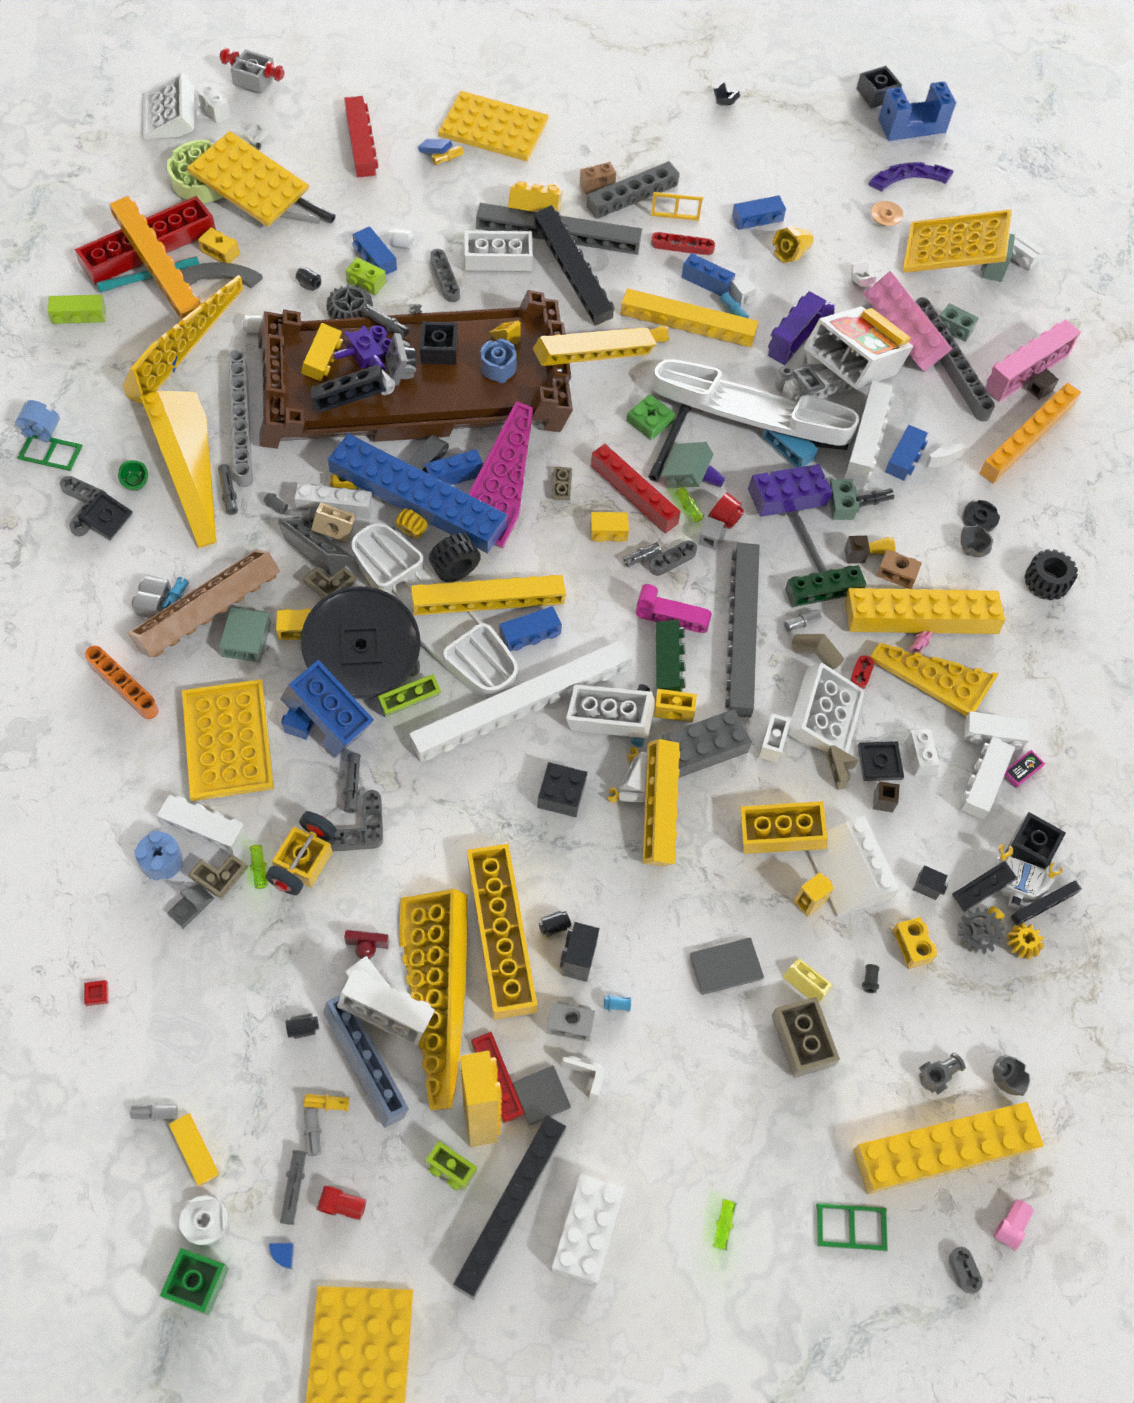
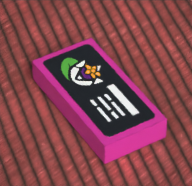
[1004,750,1045,788]

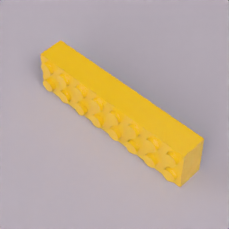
[845,588,1005,634]
[467,843,538,1020]
[460,1051,502,1147]
[853,1102,1044,1195]

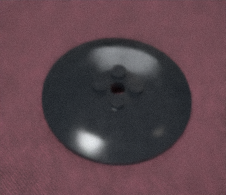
[301,586,420,699]

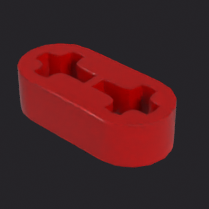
[850,655,874,689]

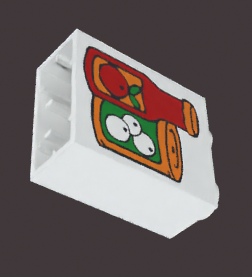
[804,307,914,389]

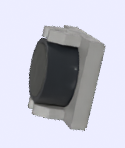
[385,333,416,386]

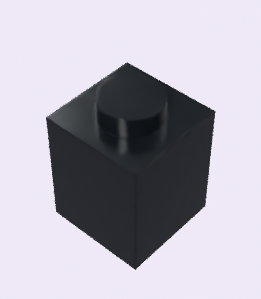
[913,865,948,900]

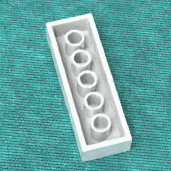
[844,380,894,489]

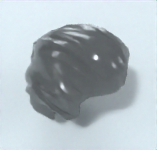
[960,526,993,557]
[992,1054,1030,1096]

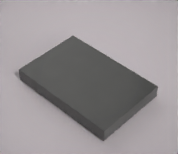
[690,937,764,995]

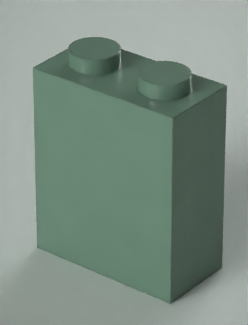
[661,442,713,488]
[219,607,271,663]

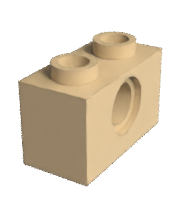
[311,502,356,542]

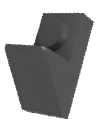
[793,365,826,397]
[167,884,215,929]

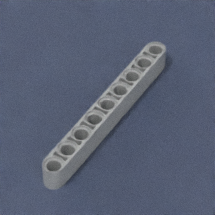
[229,349,253,487]

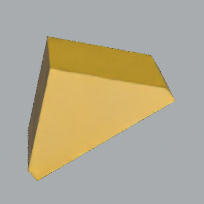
[489,321,521,345]

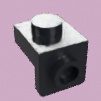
[714,82,740,105]

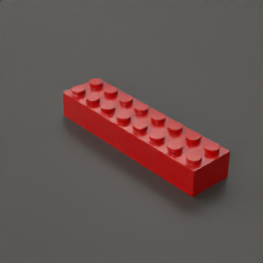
[74,196,216,286]

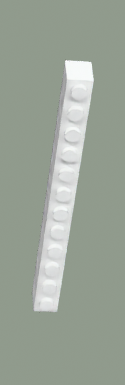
[409,640,632,762]

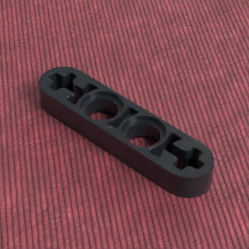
[1010,880,1082,926]

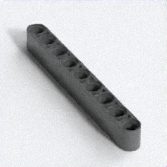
[916,297,995,422]

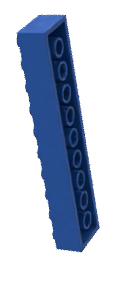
[328,433,507,554]

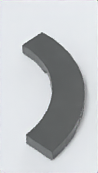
[180,262,263,288]

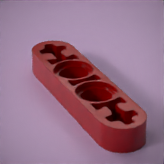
[651,232,715,255]

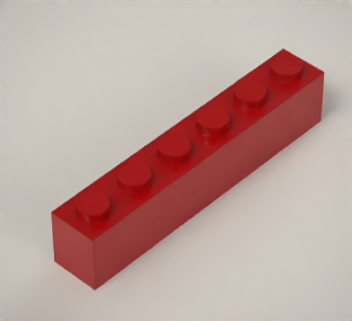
[344,96,379,178]
[591,444,681,534]

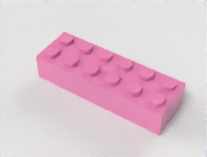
[863,271,952,372]
[985,319,1081,402]

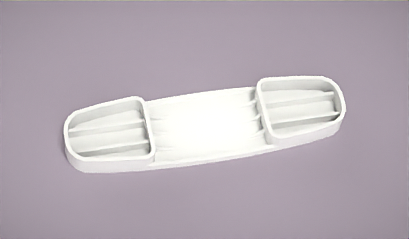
[652,360,859,445]
[352,523,518,699]

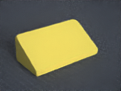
[784,958,833,1002]

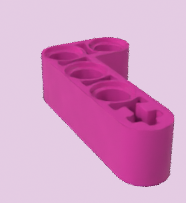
[635,584,712,633]

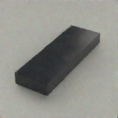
[952,861,1018,912]

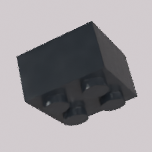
[856,66,902,108]
[420,322,459,365]
[537,762,588,818]
[1005,812,1066,869]
[559,922,600,982]

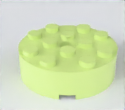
[167,140,224,203]

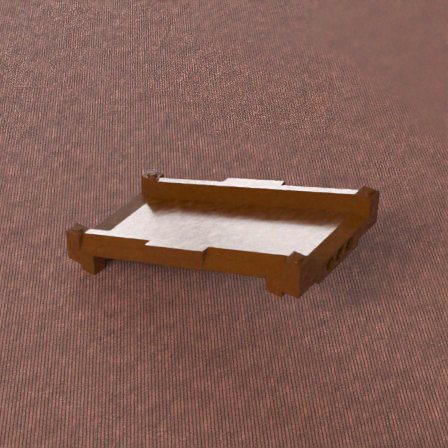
[258,290,573,449]

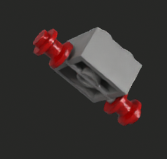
[219,48,285,93]

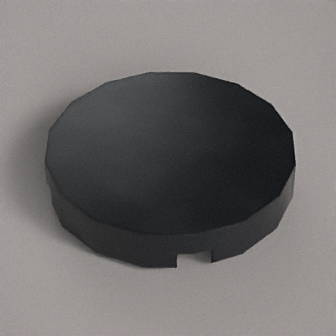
[962,500,1000,532]

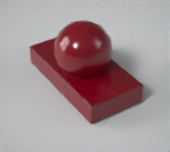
[344,930,390,959]

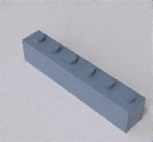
[323,996,409,1128]

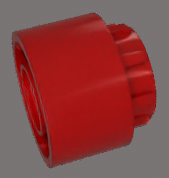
[708,492,744,529]

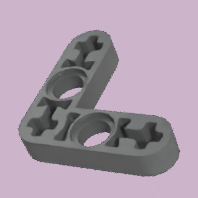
[60,476,107,537]
[324,790,383,852]

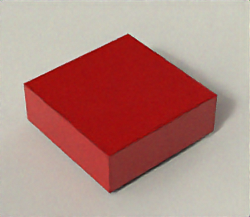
[84,980,109,1006]

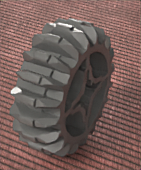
[326,284,373,319]

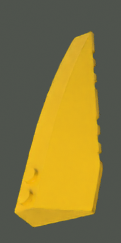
[123,276,243,405]

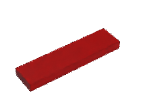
[471,1031,525,1124]

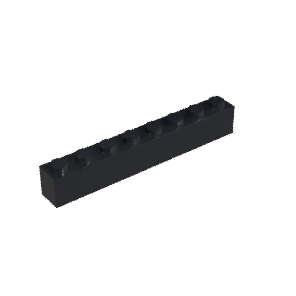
[534,205,615,326]
[453,1115,566,1300]

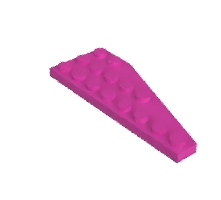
[468,401,533,548]

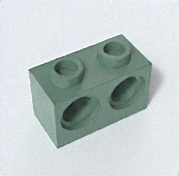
[940,303,979,342]
[829,479,860,520]

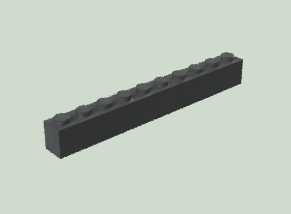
[476,203,642,255]
[725,542,760,718]

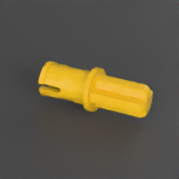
[432,146,464,166]
[304,1093,350,1112]

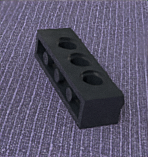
[311,365,387,413]

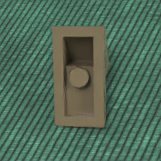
[826,745,858,790]

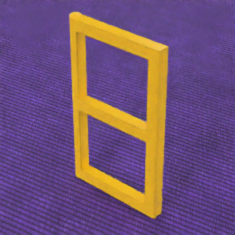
[651,192,703,221]

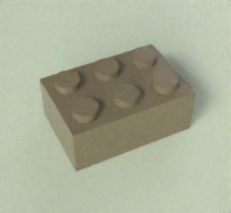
[771,996,840,1078]

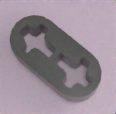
[949,1247,983,1294]

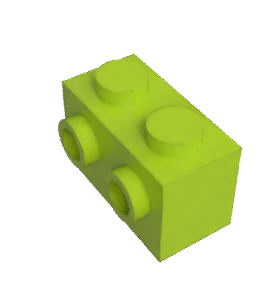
[345,257,386,295]
[425,1141,477,1191]

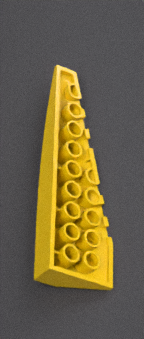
[140,391,217,548]
[399,889,468,1111]

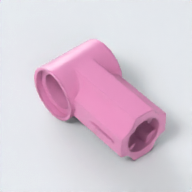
[993,1199,1034,1251]

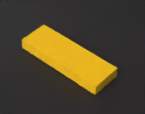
[860,308,911,346]
[169,1113,220,1187]

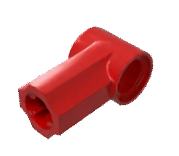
[316,1186,367,1221]

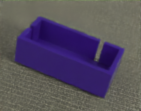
[768,291,826,365]
[748,464,833,517]

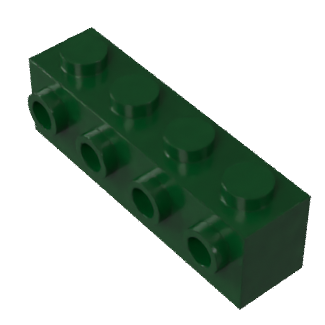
[785,565,867,608]
[656,620,686,692]

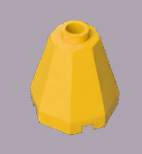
[772,226,814,263]

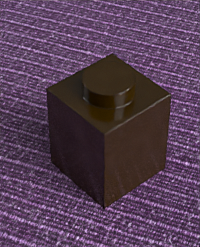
[1027,368,1059,400]
[845,535,870,564]
[873,781,900,813]

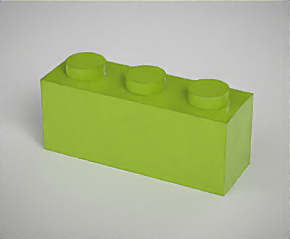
[47,294,106,324]
[377,674,441,717]

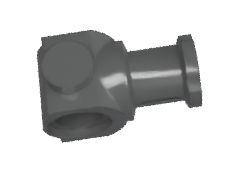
[919,1052,966,1095]

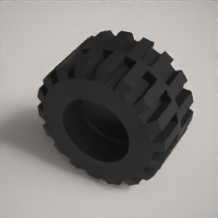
[428,533,481,582]
[1024,549,1078,600]

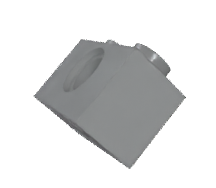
[546,1001,595,1042]

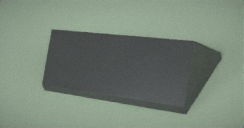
[278,519,354,576]

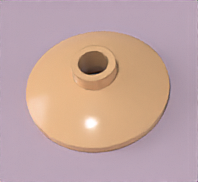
[871,201,904,226]

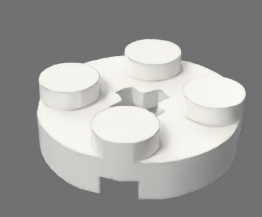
[179,1196,228,1246]

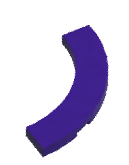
[868,162,954,192]

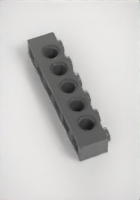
[586,161,680,219]

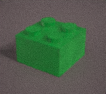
[159,1248,229,1316]

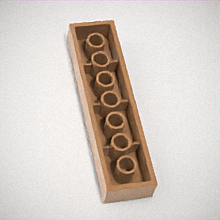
[128,549,281,658]

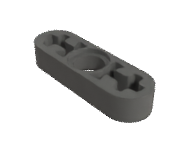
[649,540,697,576]

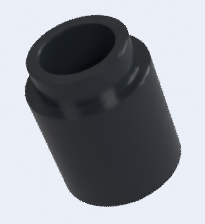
[295,267,322,291]
[538,911,572,938]
[285,1013,319,1039]

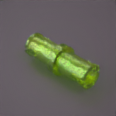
[675,487,705,523]
[249,845,268,889]
[712,1199,737,1251]

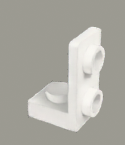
[561,1056,606,1100]

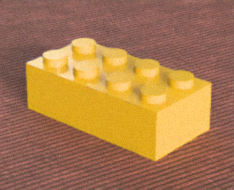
[740,801,828,854]

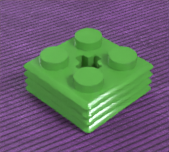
[626,394,675,440]

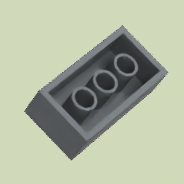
[662,709,752,778]

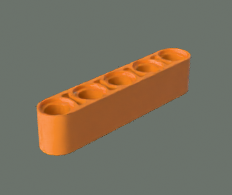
[85,645,159,719]

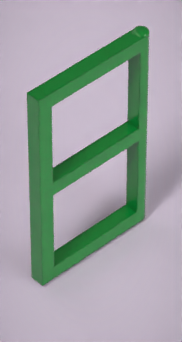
[17,435,83,471]
[816,1203,888,1251]

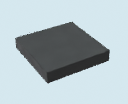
[512,1065,571,1126]

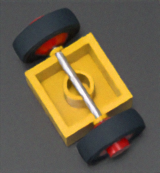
[265,811,337,896]

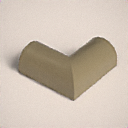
[302,567,357,598]
[792,634,844,670]
[188,854,248,900]

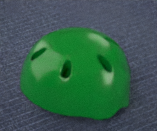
[118,460,148,491]

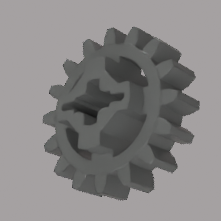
[957,907,1005,954]

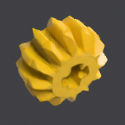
[394,508,428,539]
[1007,923,1044,960]

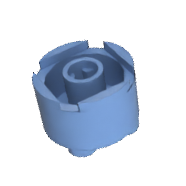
[481,339,517,383]
[15,400,60,442]
[135,831,183,880]

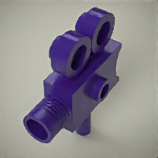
[333,326,391,372]

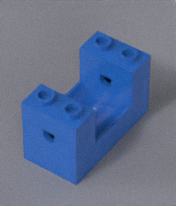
[878,81,956,141]
[280,660,374,758]

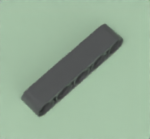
[406,435,449,472]

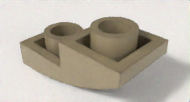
[552,467,572,500]

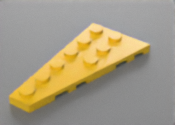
[870,642,998,717]

